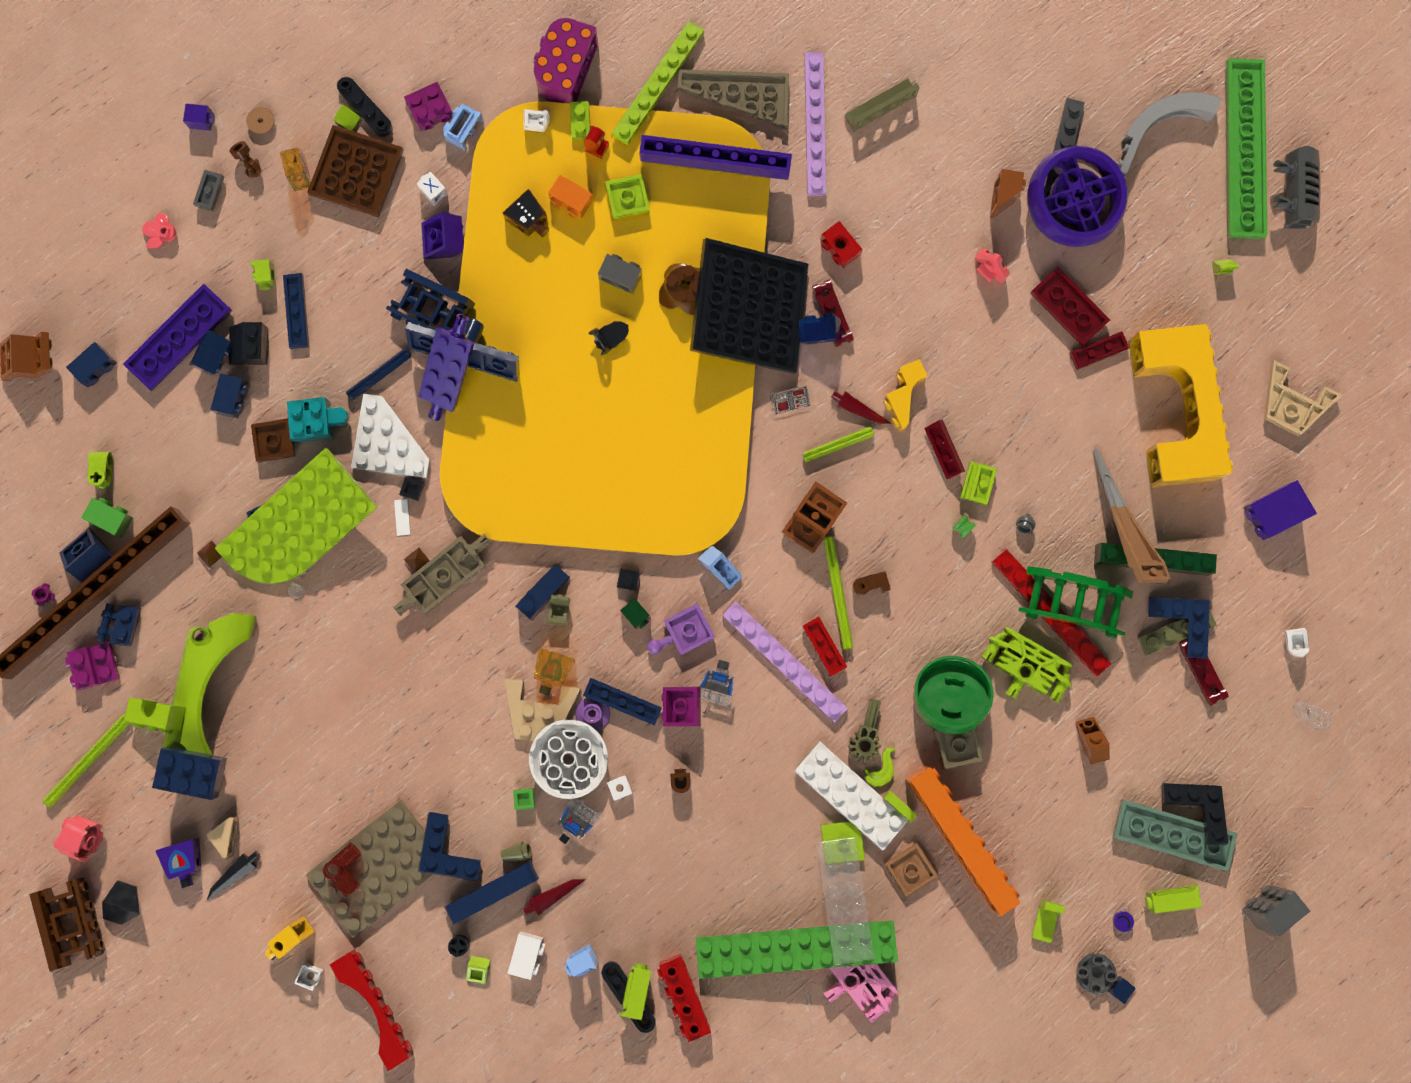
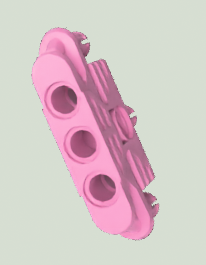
[824,964,899,1023]

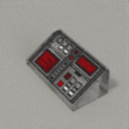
[770,385,811,415]

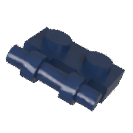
[97,603,141,647]

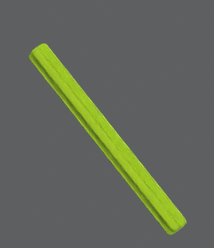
[823,536,853,650]
[42,714,131,807]

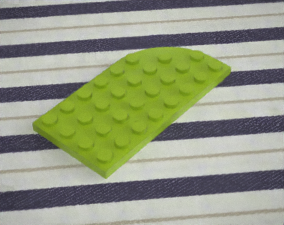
[215,448,378,583]

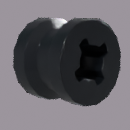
[448,935,470,957]

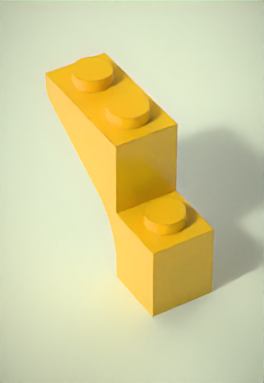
[883,359,928,432]

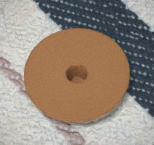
[246,107,274,134]

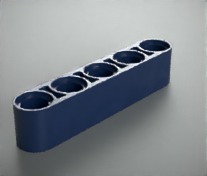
[444,861,539,925]

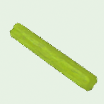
[802,427,874,463]

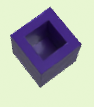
[183,104,215,131]

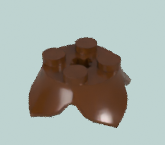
[659,263,700,315]

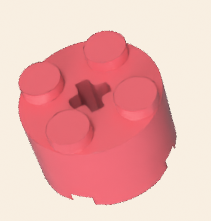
[54,816,103,862]

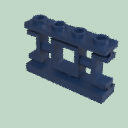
[386,269,475,330]

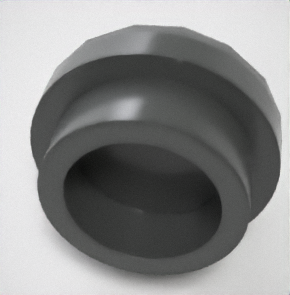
[1016,514,1036,534]

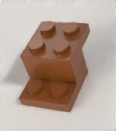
[0,332,53,381]
[781,481,847,554]

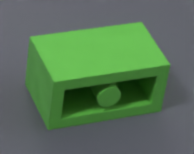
[81,497,133,538]

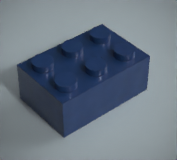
[152,746,227,800]

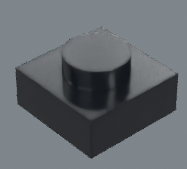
[399,477,425,502]
[617,568,639,591]

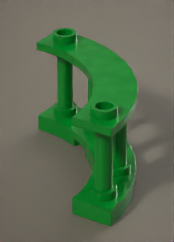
[1018,566,1134,638]

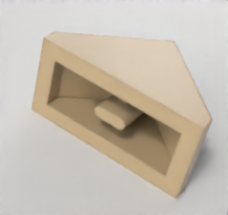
[207,816,239,858]

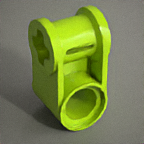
[87,452,113,490]

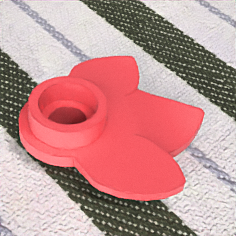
[142,213,177,249]

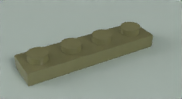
[1137,609,1217,656]

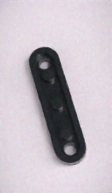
[337,77,393,137]
[601,961,656,1033]

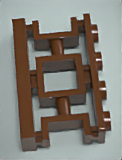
[29,877,104,972]

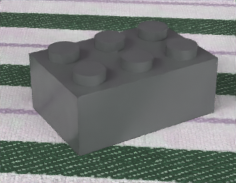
[1242,885,1311,936]

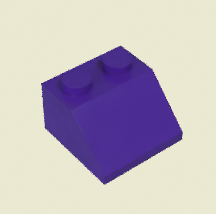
[421,212,464,259]

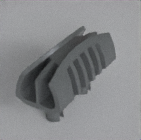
[1273,146,1321,229]

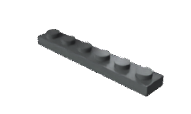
[1044,98,1085,205]

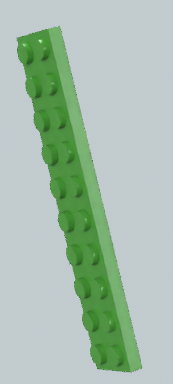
[1226,58,1267,239]
[696,920,898,979]

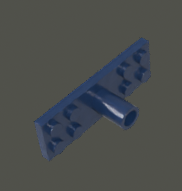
[405,319,519,382]

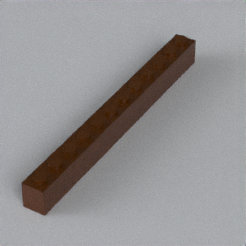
[0,506,191,679]

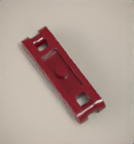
[812,279,854,347]
[1179,640,1229,706]

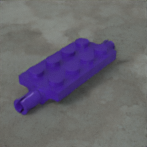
[418,314,474,421]

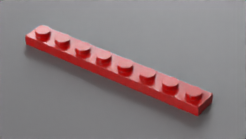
[991,549,1112,677]

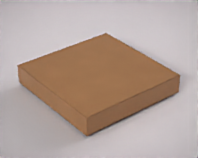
[884,842,939,898]

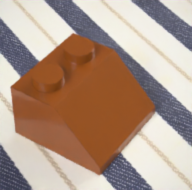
[990,169,1026,218]

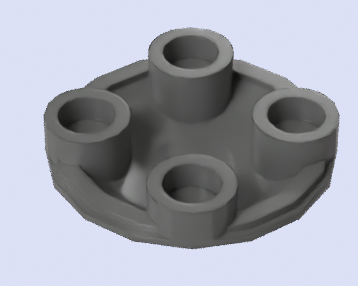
[1076,953,1117,995]

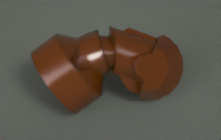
[229,141,261,178]

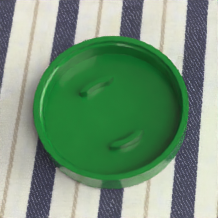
[913,656,994,734]

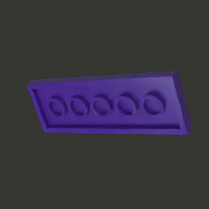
[123,284,233,391]

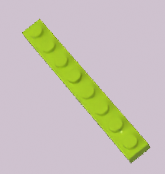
[612,21,704,146]

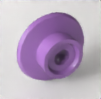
[575,697,610,731]

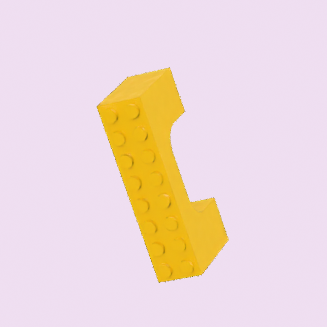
[1128,324,1233,488]

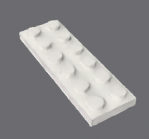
[794,742,908,851]

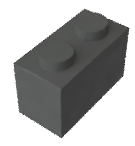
[598,254,642,294]

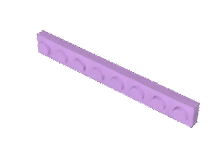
[804,52,826,196]
[722,601,848,723]

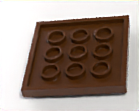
[307,125,404,217]

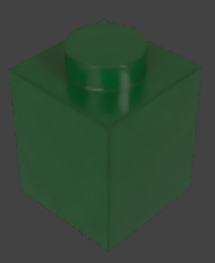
[620,598,650,629]

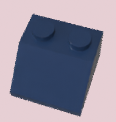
[59,528,112,583]

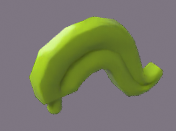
[864,748,895,787]

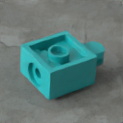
[287,397,349,443]

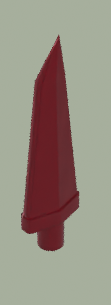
[831,391,891,424]
[523,879,586,916]

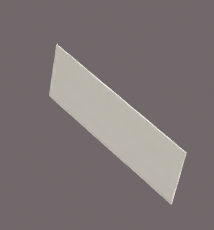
[394,499,410,536]

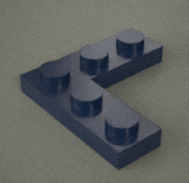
[1148,597,1210,659]
[418,812,481,881]

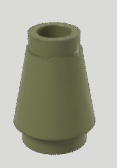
[501,841,532,862]

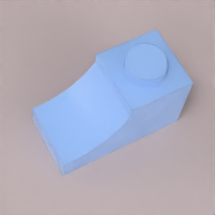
[698,546,743,590]

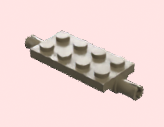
[393,534,491,616]

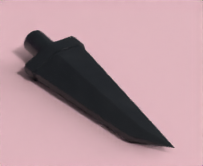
[207,851,260,901]

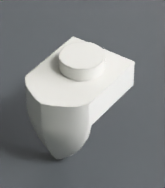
[523,109,550,132]
[1285,628,1309,657]

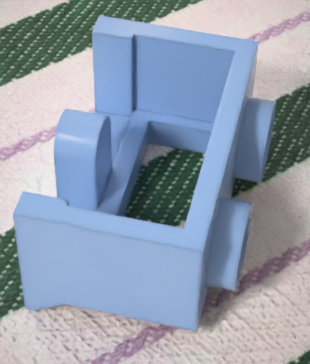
[443,103,483,151]
[565,944,599,978]

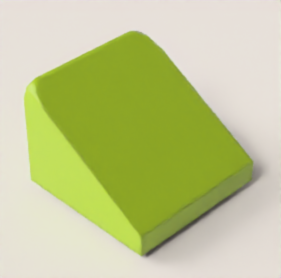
[333,104,361,131]
[1212,259,1239,275]
[466,956,490,984]

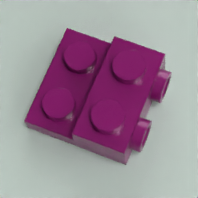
[404,81,453,131]
[65,642,120,690]
[661,687,701,726]

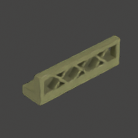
[844,79,920,132]

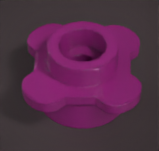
[32,583,55,606]

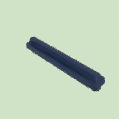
[346,349,411,400]

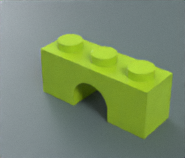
[124,697,186,734]

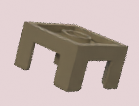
[932,729,983,769]

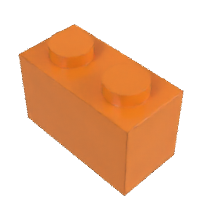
[548,175,593,219]

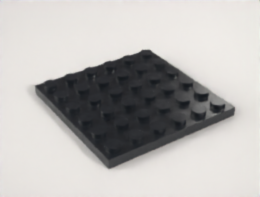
[690,238,809,374]

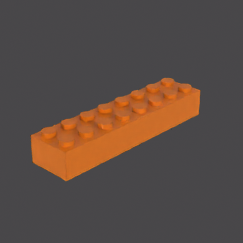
[905,766,1020,916]

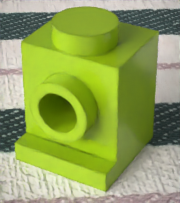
[250,259,276,290]

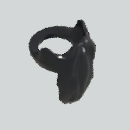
[588,321,629,355]

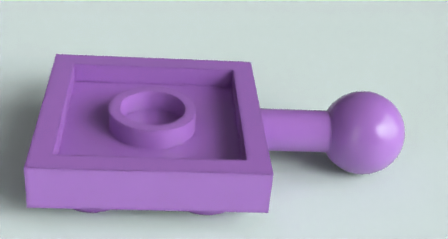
[647,603,715,655]

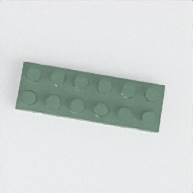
[1112,799,1238,871]

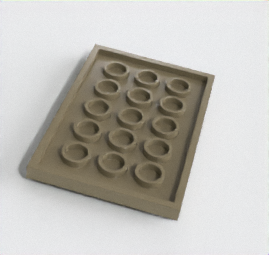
[306,800,433,938]

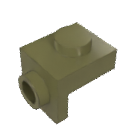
[546,594,570,627]

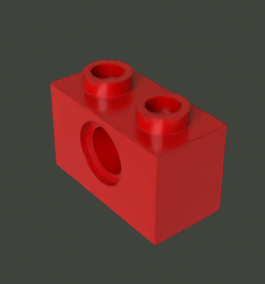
[820,221,863,268]

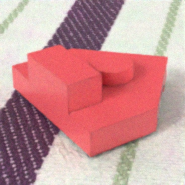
[975,248,1010,284]

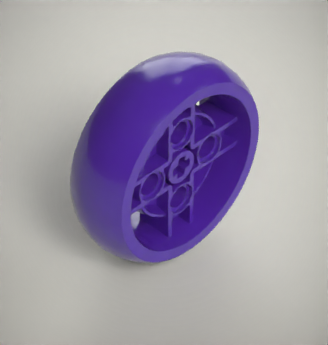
[1027,145,1128,247]

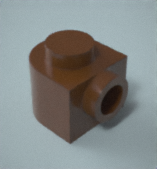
[670,769,691,793]

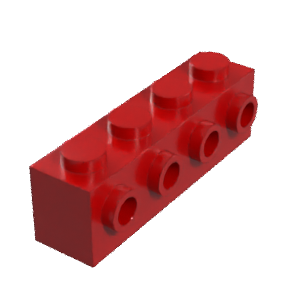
[657,954,711,1042]

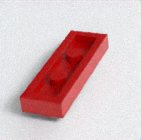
[802,617,847,677]

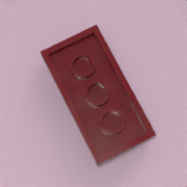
[1030,267,1110,346]

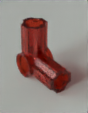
[323,842,362,898]

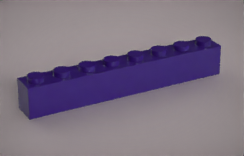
[639,135,792,180]

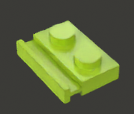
[960,461,997,506]

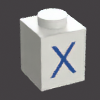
[416,172,448,206]

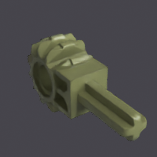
[848,699,881,763]

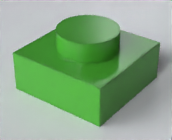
[513,788,535,810]

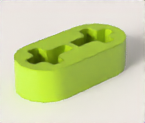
[883,790,917,823]

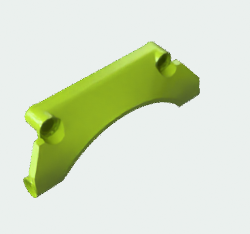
[162,613,257,755]

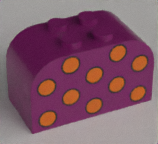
[533,18,598,103]

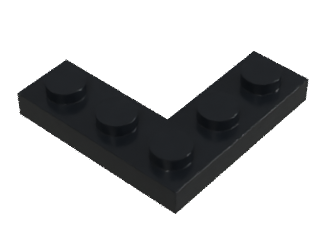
[1161,783,1228,845]

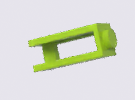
[1145,883,1202,914]
[618,963,651,1020]

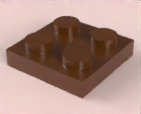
[251,418,296,463]

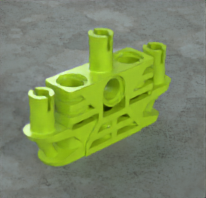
[981,627,1073,703]

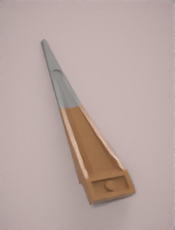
[1093,448,1171,583]

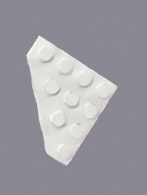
[351,394,430,479]

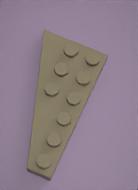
[678,69,789,129]

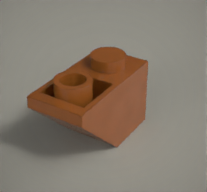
[1076,717,1110,764]

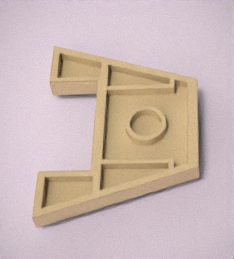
[1264,360,1342,436]
[504,678,581,741]

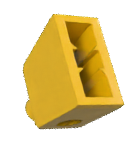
[265,916,315,960]

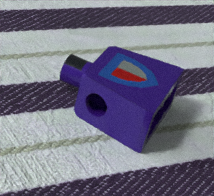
[156,838,201,888]

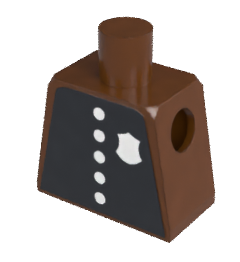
[503,189,549,237]

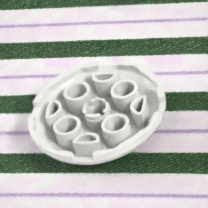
[529,720,608,799]

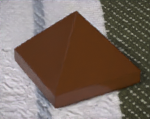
[197,541,222,568]
[404,548,430,573]

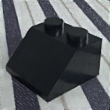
[228,322,268,365]

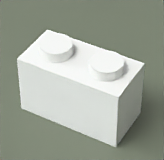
[508,932,545,980]

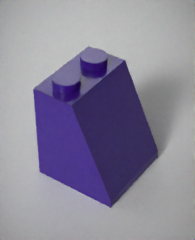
[1243,480,1317,540]

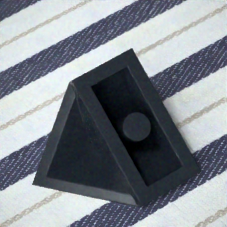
[102,880,140,925]

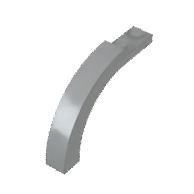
[1117,92,1222,176]

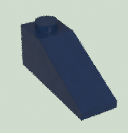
[515,565,570,621]

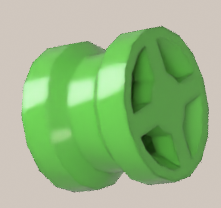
[952,515,976,538]

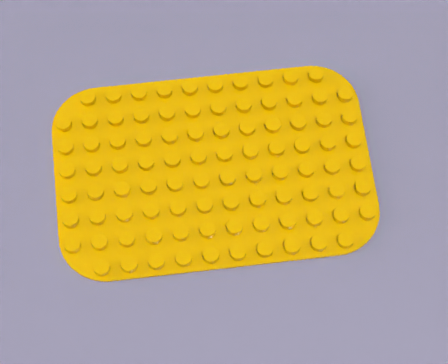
[440,101,770,556]

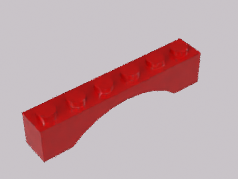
[329,949,413,1071]

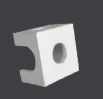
[607,775,633,801]
[295,962,324,991]

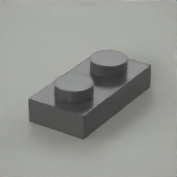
[193,170,224,211]

